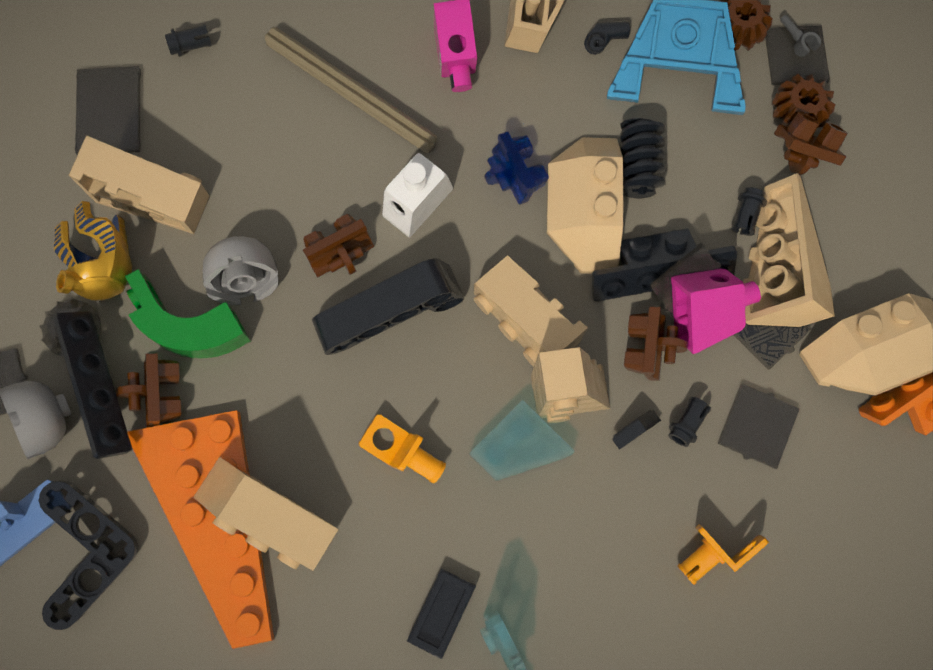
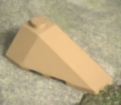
[743,173,835,327]

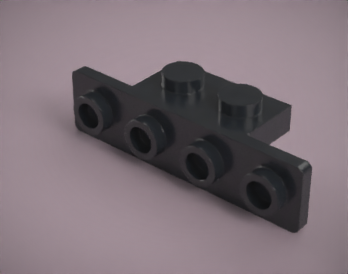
[592,228,738,302]
[53,311,132,459]

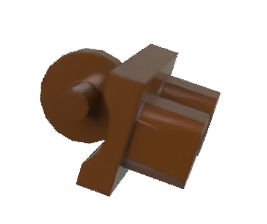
[774,112,848,175]
[303,214,374,278]
[624,307,688,381]
[116,353,181,428]

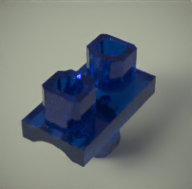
[484,131,549,205]

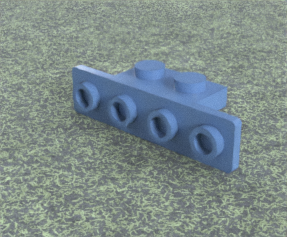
[0,480,72,566]

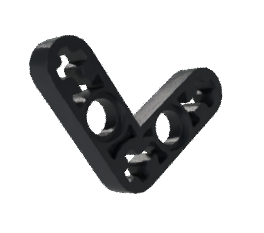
[38,480,138,630]

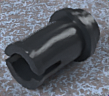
[165,24,212,57]
[731,187,767,236]
[668,397,711,447]

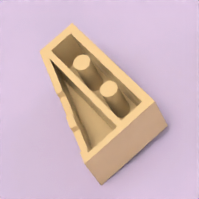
[504,0,565,53]
[68,135,210,234]
[473,255,588,367]
[531,347,610,423]
[194,457,339,571]

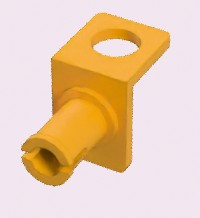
[358,414,446,484]
[677,524,769,585]

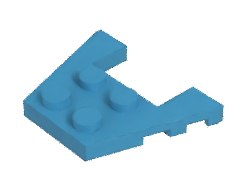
[607,0,746,115]

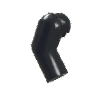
[584,21,630,55]

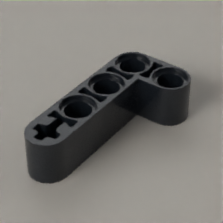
[312,258,464,355]

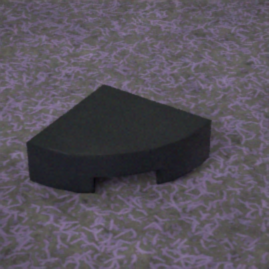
[612,410,661,450]

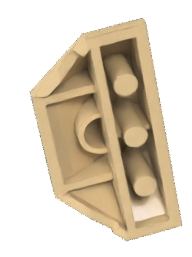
[547,137,623,274]
[799,293,933,395]

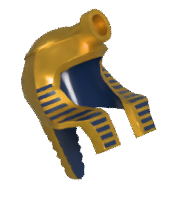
[54,201,132,300]

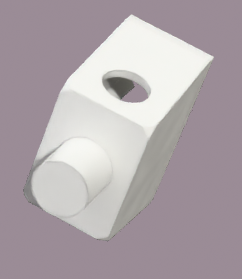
[382,153,453,238]

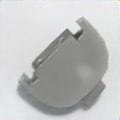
[203,236,279,305]
[0,381,71,459]

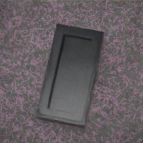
[407,568,476,659]

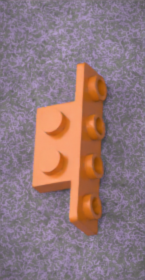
[858,372,933,436]

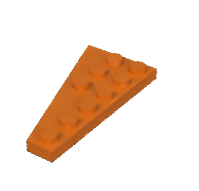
[127,410,274,649]

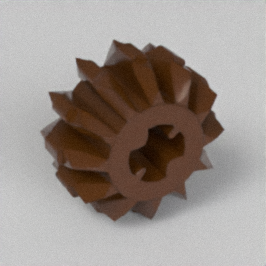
[719,0,773,51]
[771,73,836,129]

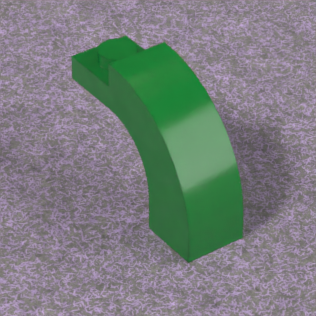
[125,269,251,359]

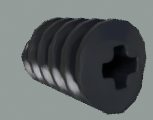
[620,118,666,199]

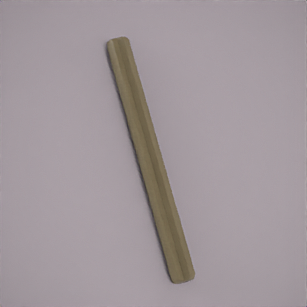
[264,27,437,153]

